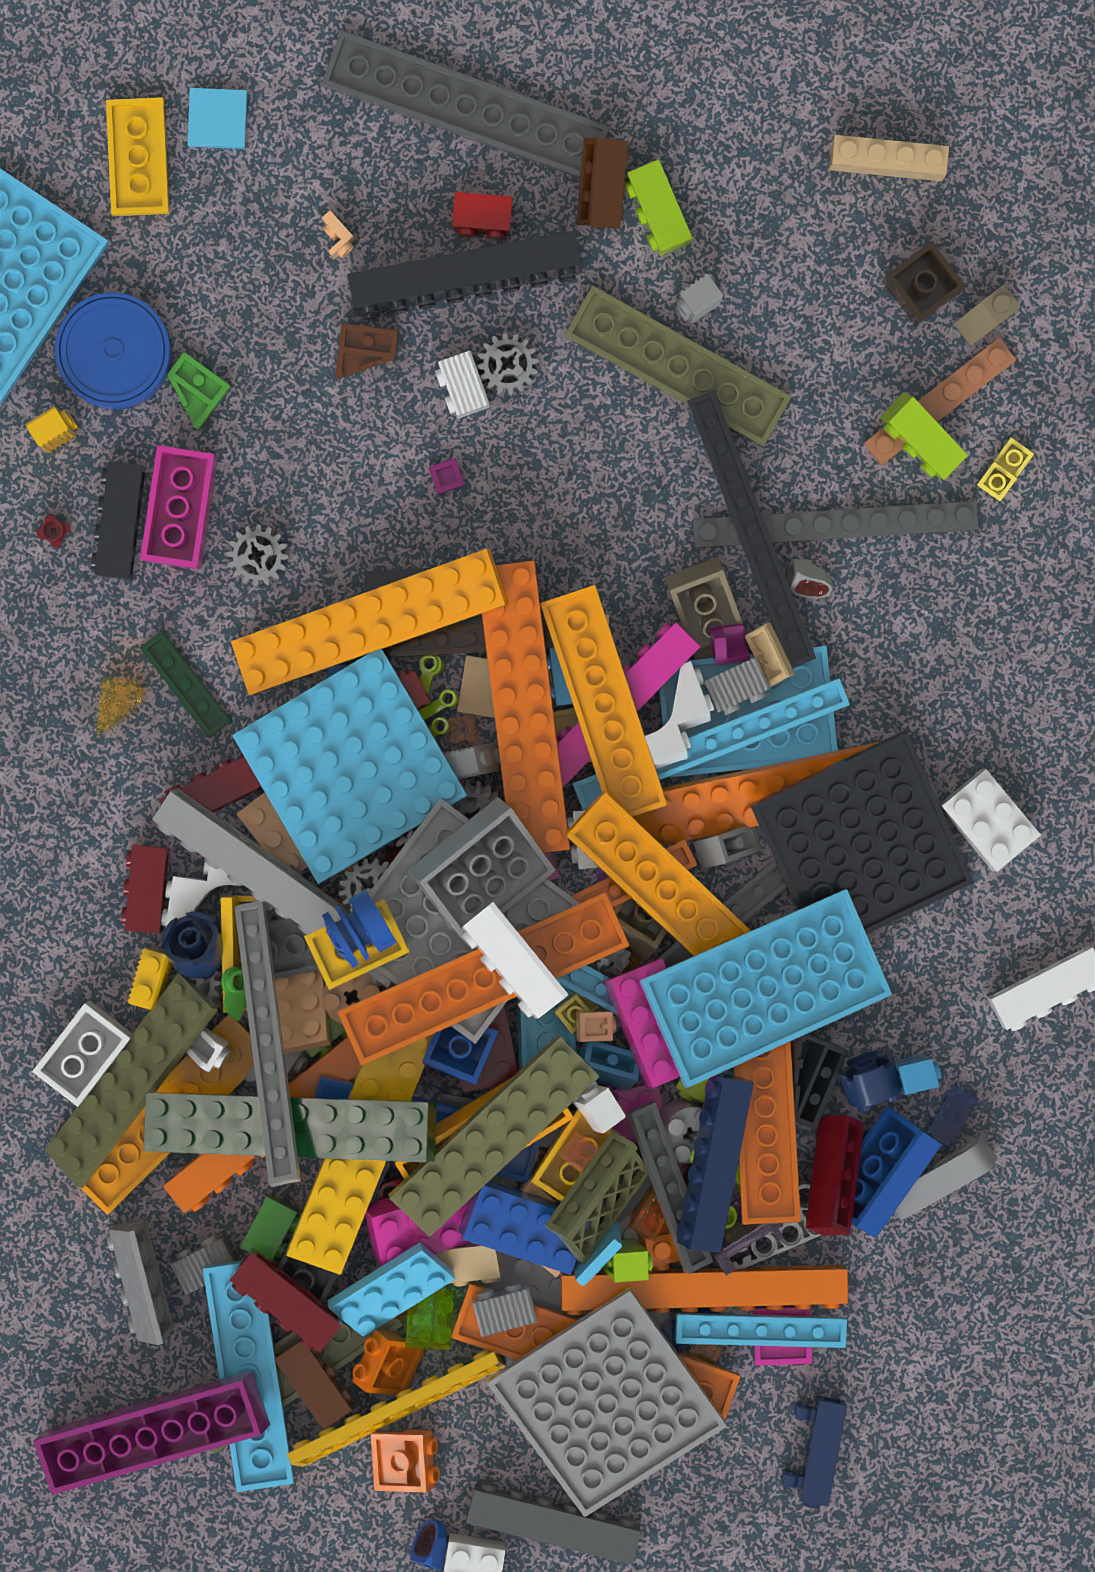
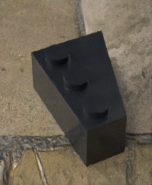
[791,1033,849,1130]

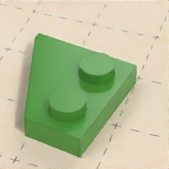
[167,352,231,431]

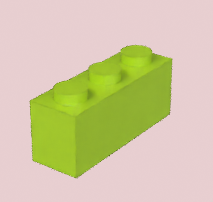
[625,159,693,256]
[879,392,968,480]

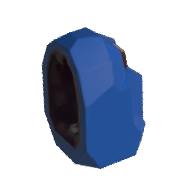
[410,1519,448,1571]

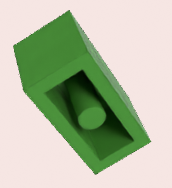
[240,1193,300,1262]

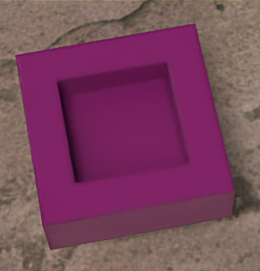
[428,458,465,495]

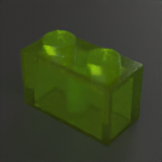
[405,1290,454,1351]

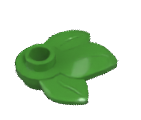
[221,966,247,1021]

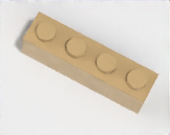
[829,135,949,181]
[435,1242,505,1286]

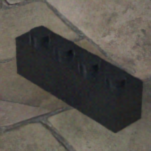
[91,461,146,581]

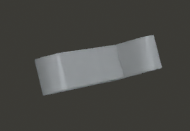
[895,1132,997,1220]
[723,1180,821,1270]

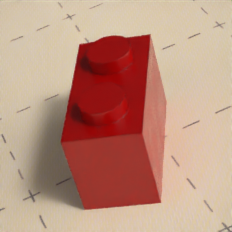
[452,192,512,240]

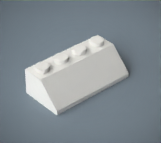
[461,902,568,1019]

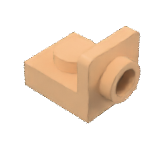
[322,211,355,259]
[576,1010,616,1042]

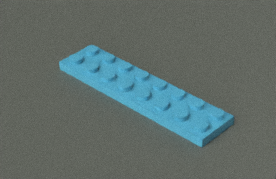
[203,1260,294,1492]

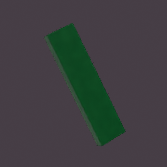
[140,631,232,739]

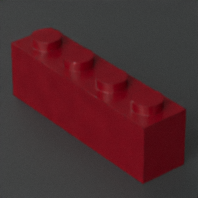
[805,1115,864,1236]
[230,1247,343,1352]

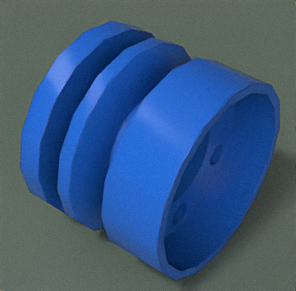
[322,889,397,968]

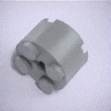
[660,1100,703,1163]

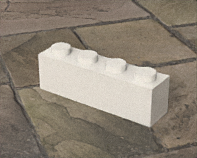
[987,946,1095,1031]

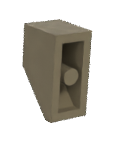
[954,285,1021,346]

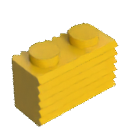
[25,406,78,453]
[127,947,173,1010]

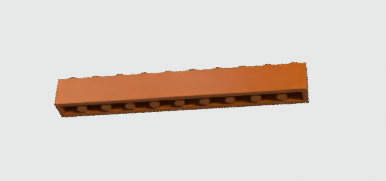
[560,1265,848,1315]

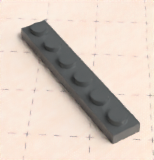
[626,1101,713,1274]

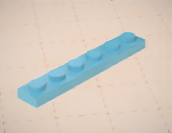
[674,1313,847,1348]

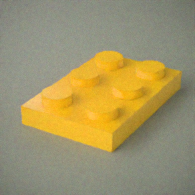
[304,899,409,990]

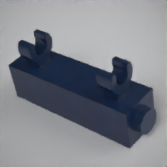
[781,1395,847,1509]

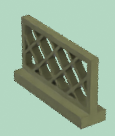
[545,1131,649,1264]

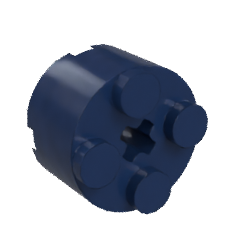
[161,911,223,979]
[839,1050,902,1112]

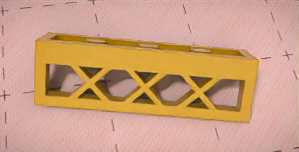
[221,895,259,1013]

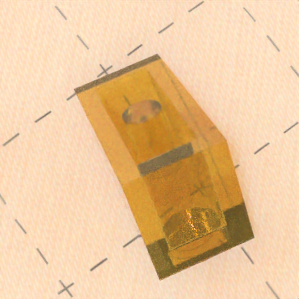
[96,677,144,735]

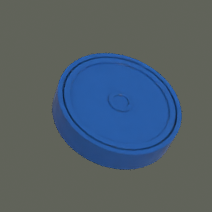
[55,292,172,410]

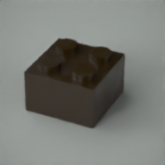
[882,241,966,326]

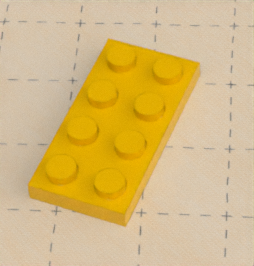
[106,97,170,216]

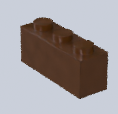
[576,137,629,229]
[274,1338,354,1430]

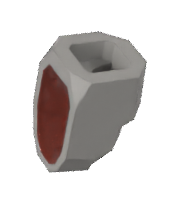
[785,559,833,599]

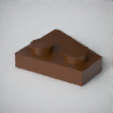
[335,323,399,379]

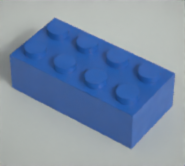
[852,1106,942,1238]
[459,1180,590,1275]

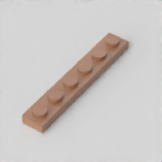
[864,338,1016,466]

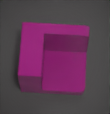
[709,623,750,665]

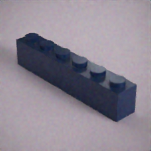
[677,1074,754,1253]

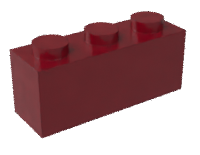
[121,844,170,934]

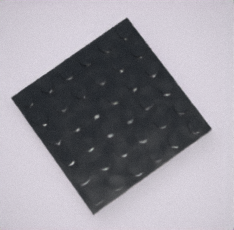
[749,730,974,934]

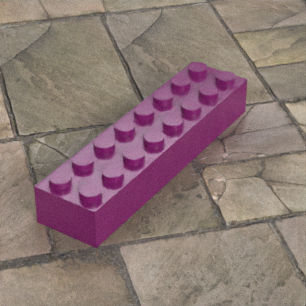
[33,1370,271,1495]

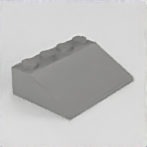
[407,797,556,944]
[107,1217,174,1345]

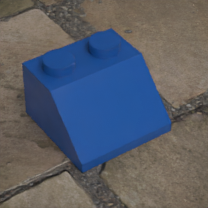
[422,1026,498,1085]

